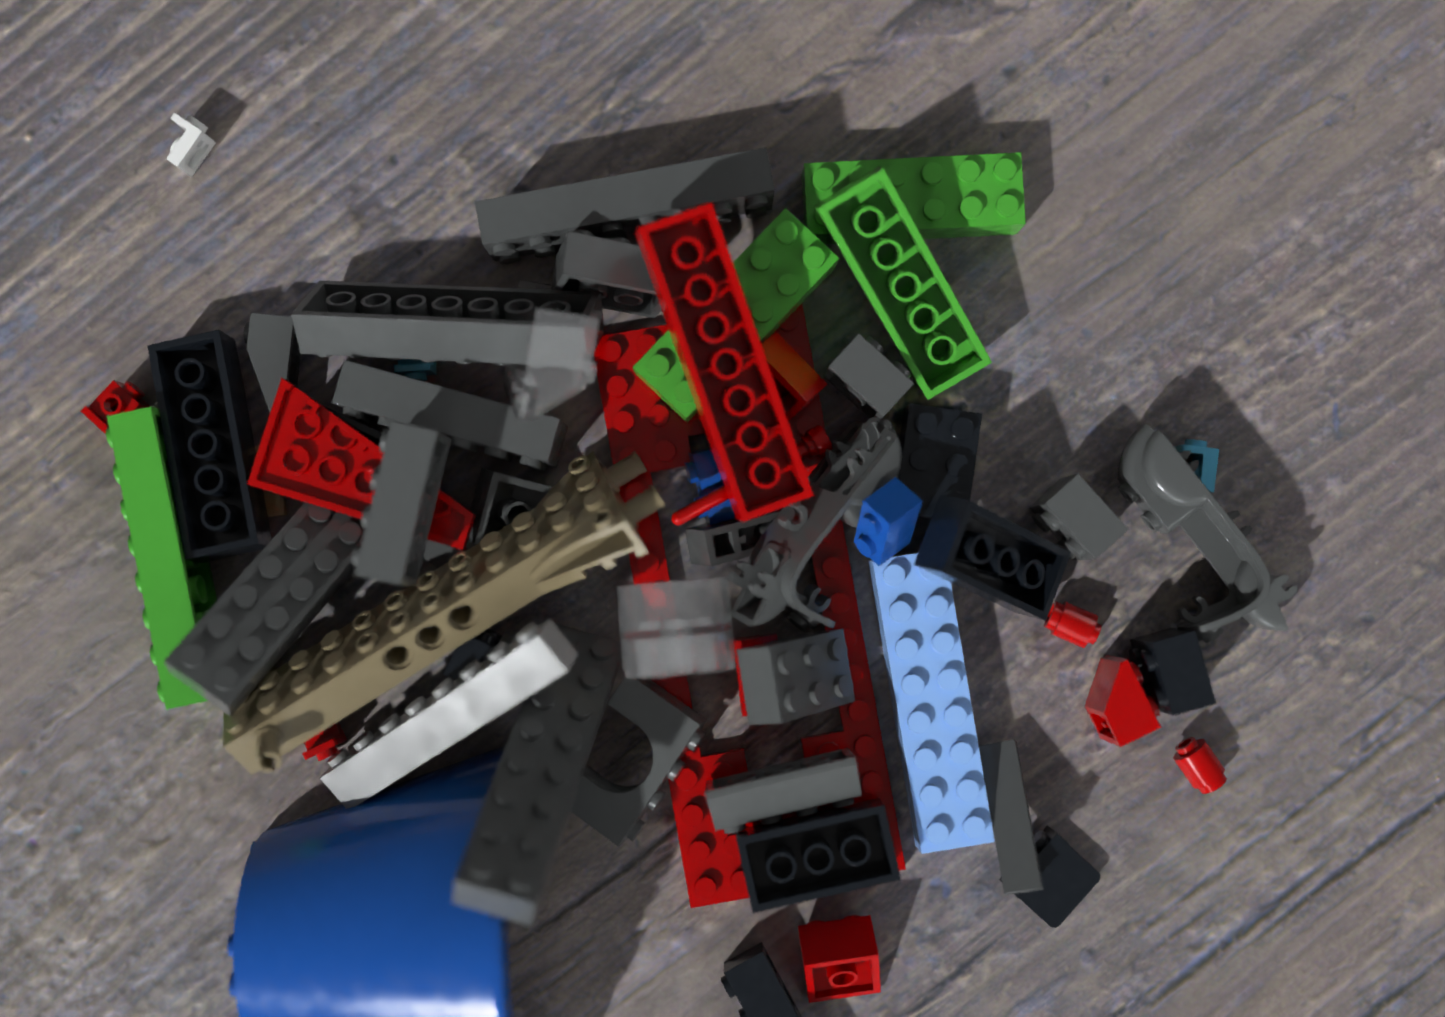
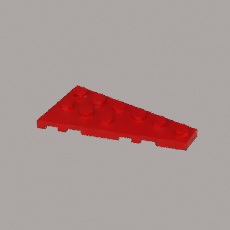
[247,378,476,551]

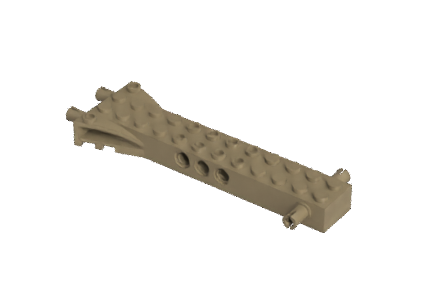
[223,451,666,775]

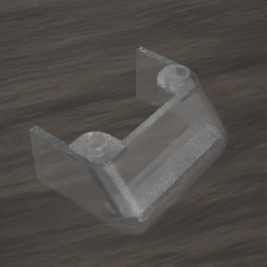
[503,279,599,421]

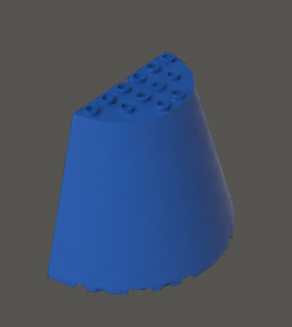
[227,745,513,1017]

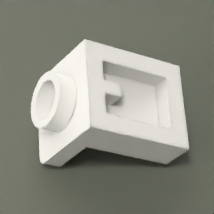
[166,113,216,177]

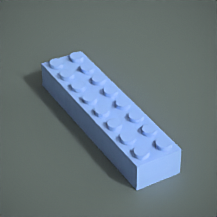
[868,553,995,854]

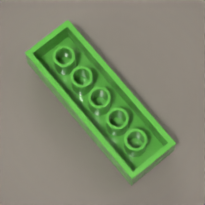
[801,152,1026,244]
[814,166,992,400]
[632,208,839,423]

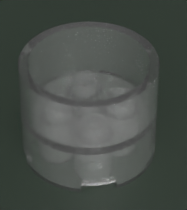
[616,577,736,679]

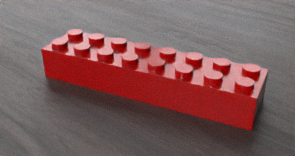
[635,202,814,522]

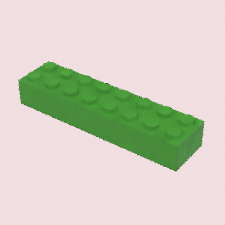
[106,407,217,710]

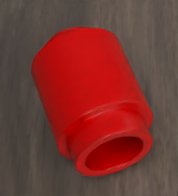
[1044,601,1102,648]
[1173,737,1227,794]

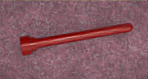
[671,425,833,526]

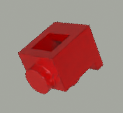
[81,380,150,434]

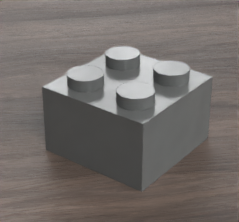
[824,334,914,419]
[1029,474,1129,560]

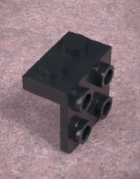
[999,825,1100,928]

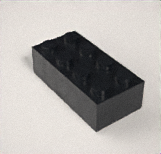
[914,495,1071,621]
[736,798,901,913]

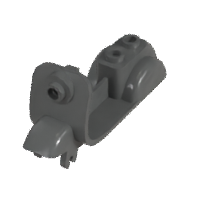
[728,417,902,631]
[1118,424,1298,643]

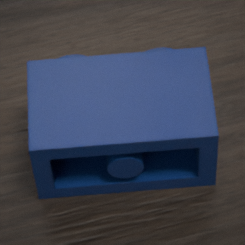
[853,477,922,566]

